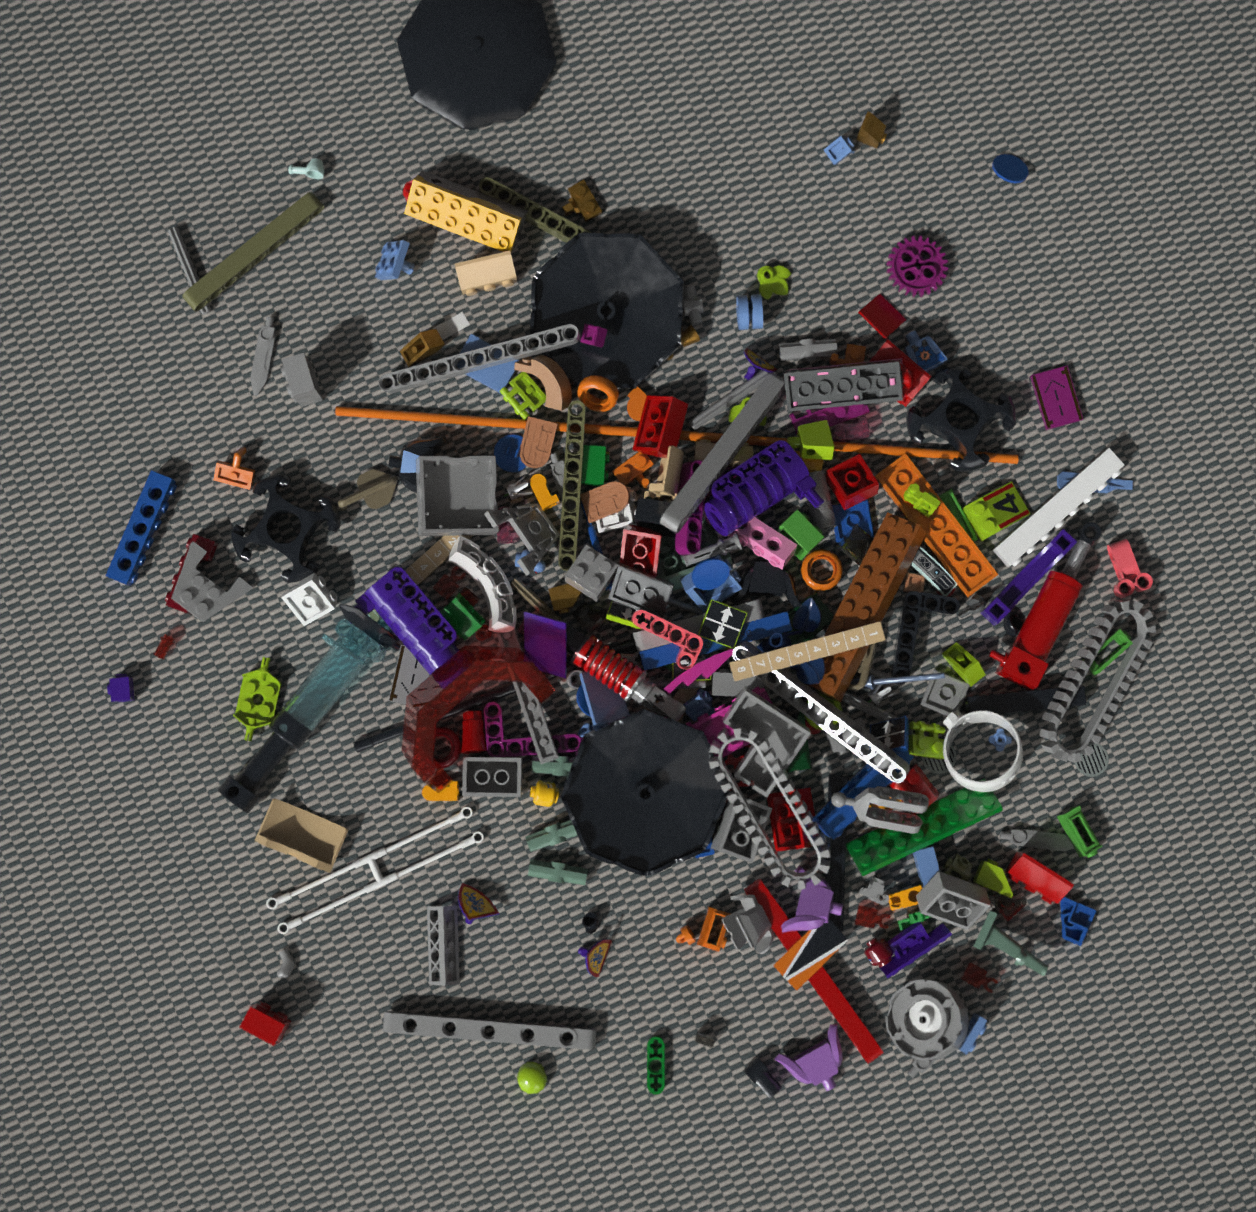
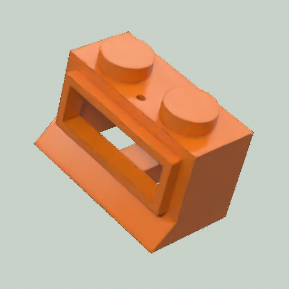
[696,906,730,952]

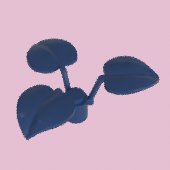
[757,598,825,685]

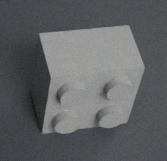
[565,545,619,602]

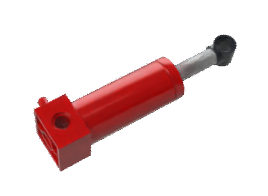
[989,522,1101,691]

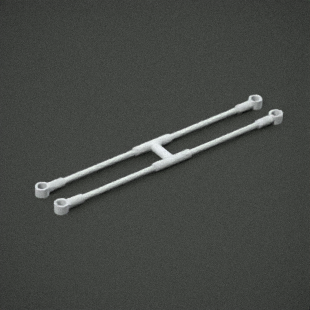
[266,807,484,934]

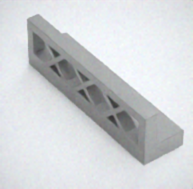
[427,905,460,986]

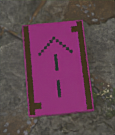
[1030,366,1084,431]

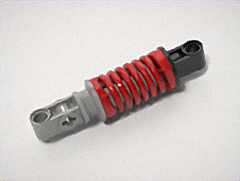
[562,621,686,721]

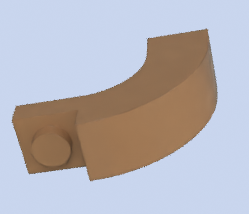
[514,355,572,411]

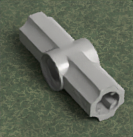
[779,339,837,361]

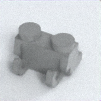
[859,877,889,905]

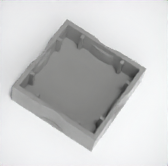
[416,456,499,536]

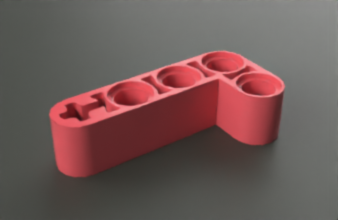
[631,610,703,670]

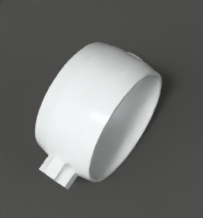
[943,709,1023,792]

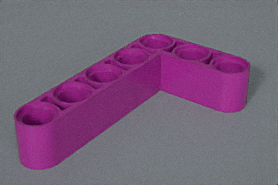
[675,460,737,555]
[484,702,581,758]

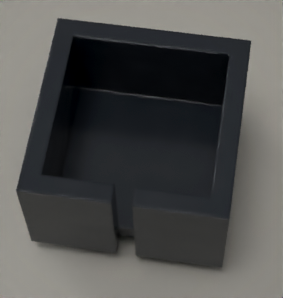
[634,497,676,538]

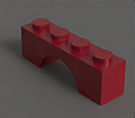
[165,534,218,615]

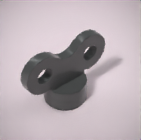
[958,595,986,618]

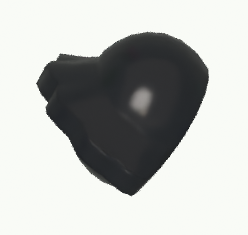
[1003,612,1022,636]
[582,910,602,934]

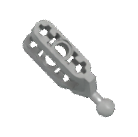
[831,787,929,834]

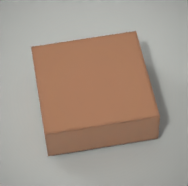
[903,572,925,592]

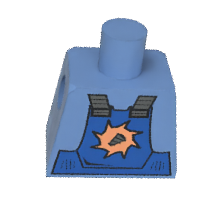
[903,330,947,372]

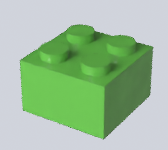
[777,510,824,561]

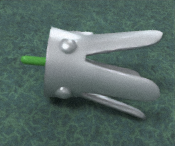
[504,476,533,501]
[867,684,896,706]

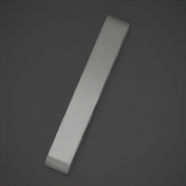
[633,599,765,652]

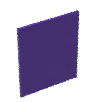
[524,611,567,678]

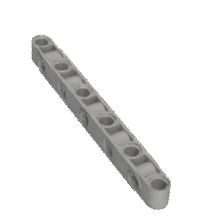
[732,641,910,783]
[383,1011,597,1050]

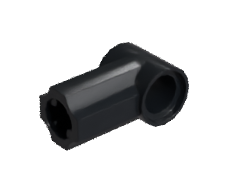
[743,1057,782,1098]

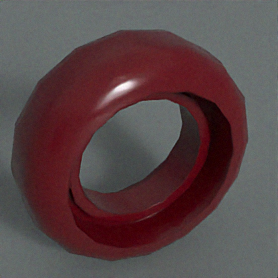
[419,727,461,769]

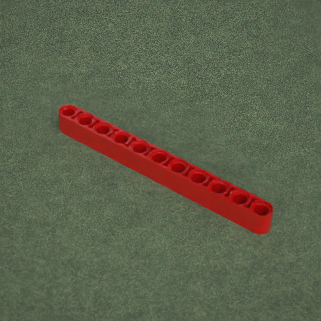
[744,878,884,1064]

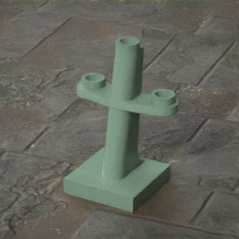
[973,911,1049,976]

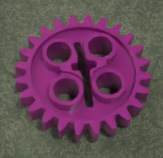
[886,236,948,297]

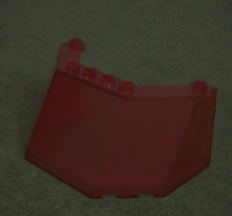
[401,645,556,793]

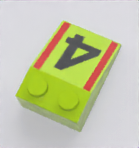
[963,481,1031,542]

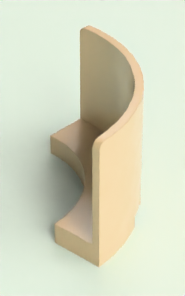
[644,446,684,501]
[255,798,348,873]

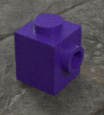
[107,674,135,703]

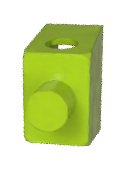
[787,420,834,460]

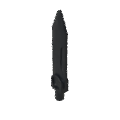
[339,604,401,651]

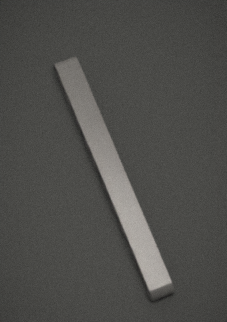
[378,324,581,394]
[660,373,785,533]

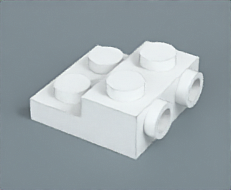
[596,487,637,533]
[281,573,337,626]

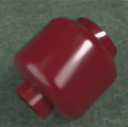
[864,937,893,968]

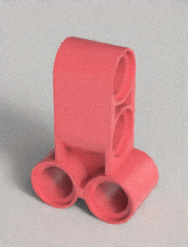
[1107,539,1153,598]

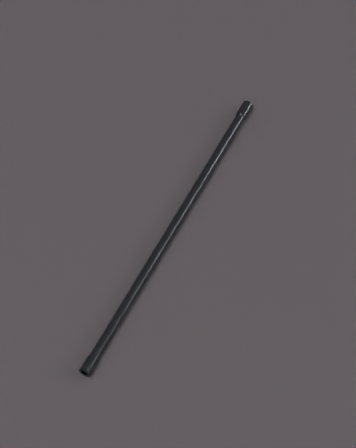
[353,638,636,753]

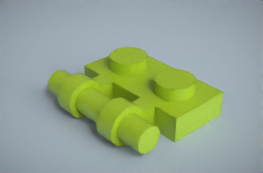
[499,372,546,420]
[904,484,941,518]
[908,721,946,760]

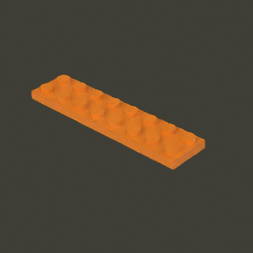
[875,453,999,598]

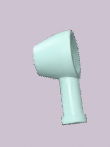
[289,158,324,179]

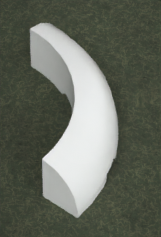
[448,536,516,633]

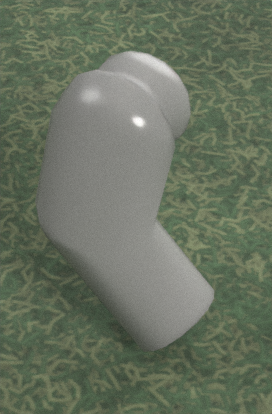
[277,949,294,979]

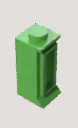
[1082,629,1133,675]
[1057,805,1102,858]

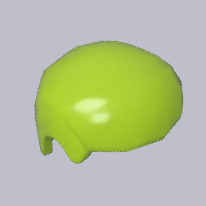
[517,1061,547,1094]

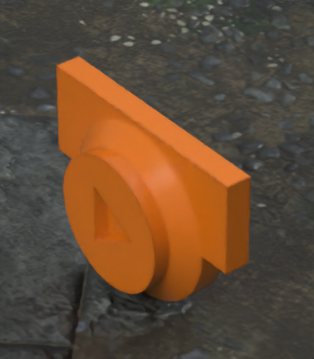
[627,387,647,421]

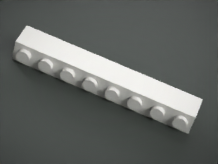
[992,448,1124,567]

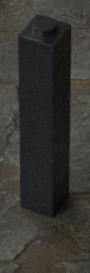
[964,686,1086,714]

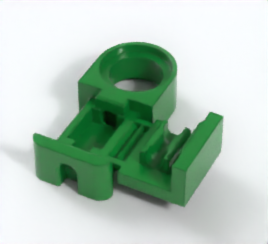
[898,910,931,931]

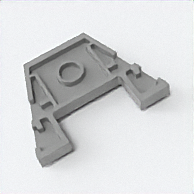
[484,503,560,576]
[171,541,253,622]

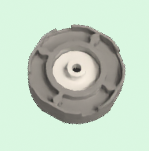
[886,979,969,1060]

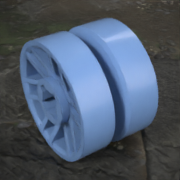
[736,294,763,330]

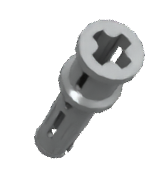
[683,533,742,566]

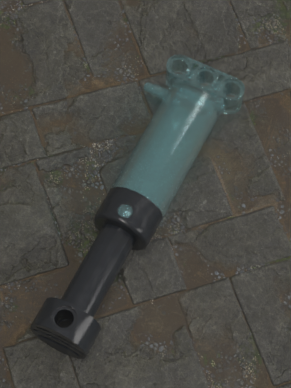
[218,619,386,813]

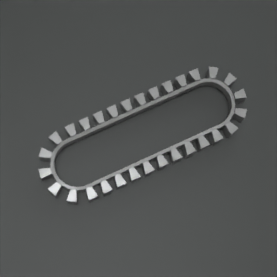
[1039,599,1156,763]
[709,724,831,889]

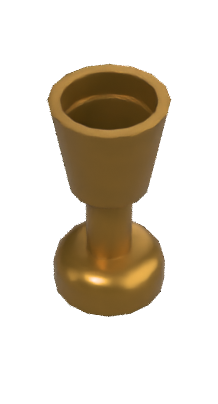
[667,325,700,361]

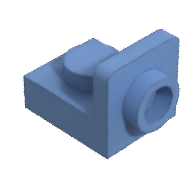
[824,136,856,165]
[683,688,713,722]

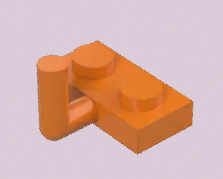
[829,344,866,365]
[213,447,255,490]
[612,452,654,489]

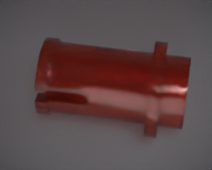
[476,625,492,641]
[153,634,175,660]

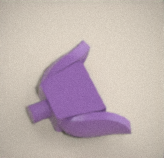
[781,865,843,933]
[774,1023,843,1091]

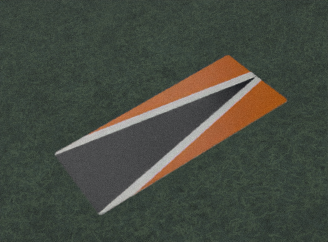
[773,919,848,991]

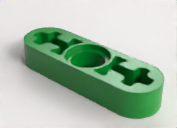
[647,1036,665,1095]

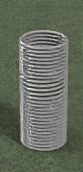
[805,471,837,531]

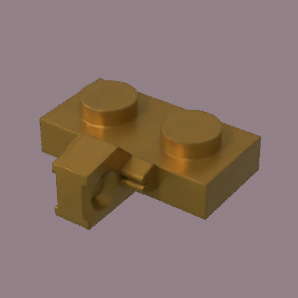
[562,180,602,222]

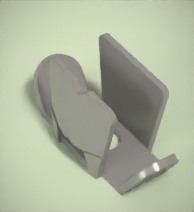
[722,895,774,954]

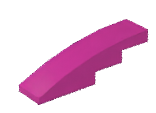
[662,649,733,695]

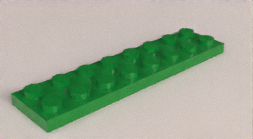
[846,778,1003,877]

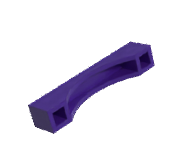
[980,529,1077,626]

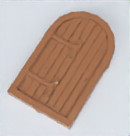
[520,416,558,468]
[580,481,630,523]

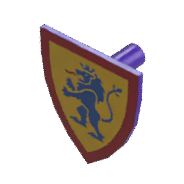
[744,348,778,380]
[458,883,499,924]
[578,939,612,977]

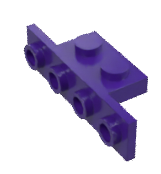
[880,922,952,978]

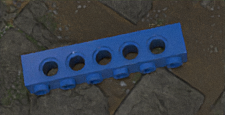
[105,470,177,587]

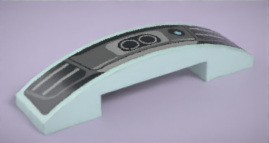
[911,547,957,596]

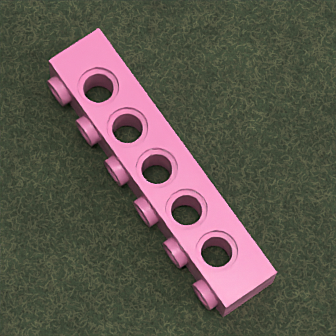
[703,490,797,569]

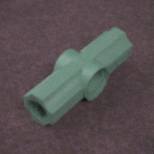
[532,756,574,776]
[525,820,578,852]
[528,859,588,885]

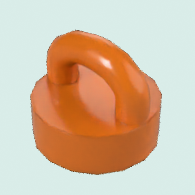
[676,925,696,945]

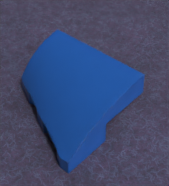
[1060,897,1097,947]

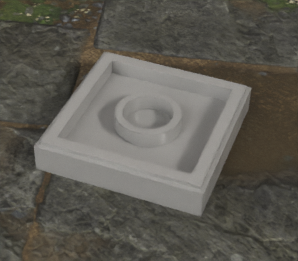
[920,669,970,716]

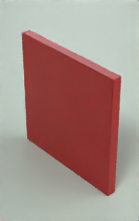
[858,294,906,339]

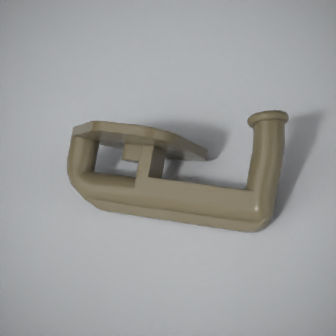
[336,469,398,511]

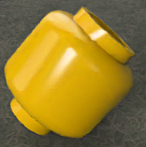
[530,780,559,807]

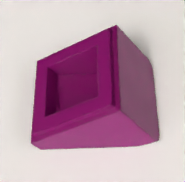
[580,324,607,348]

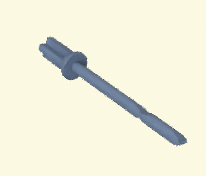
[850,673,945,690]

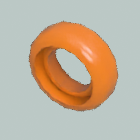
[577,375,619,412]
[801,549,843,591]

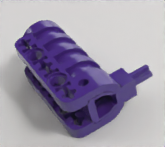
[704,440,824,536]
[351,567,460,675]

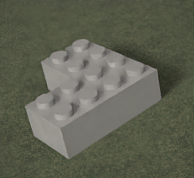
[723,686,811,797]

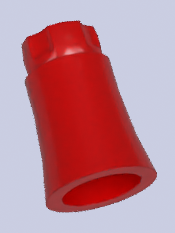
[461,711,487,754]

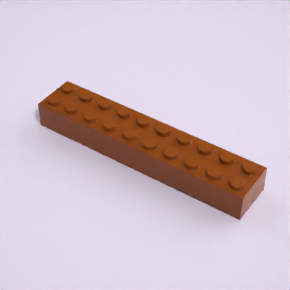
[807,512,926,703]

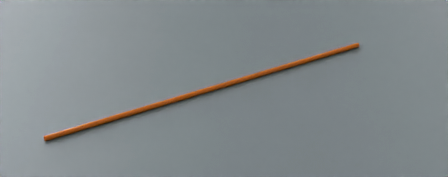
[335,406,1019,464]

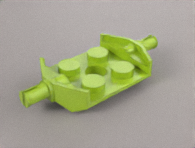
[233,657,281,742]

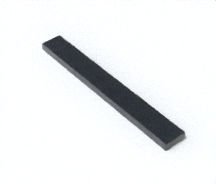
[825,775,848,932]

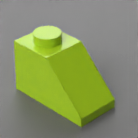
[942,642,986,687]
[973,859,1013,898]

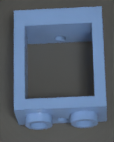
[680,555,742,613]

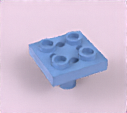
[375,240,415,280]
[958,1013,987,1054]

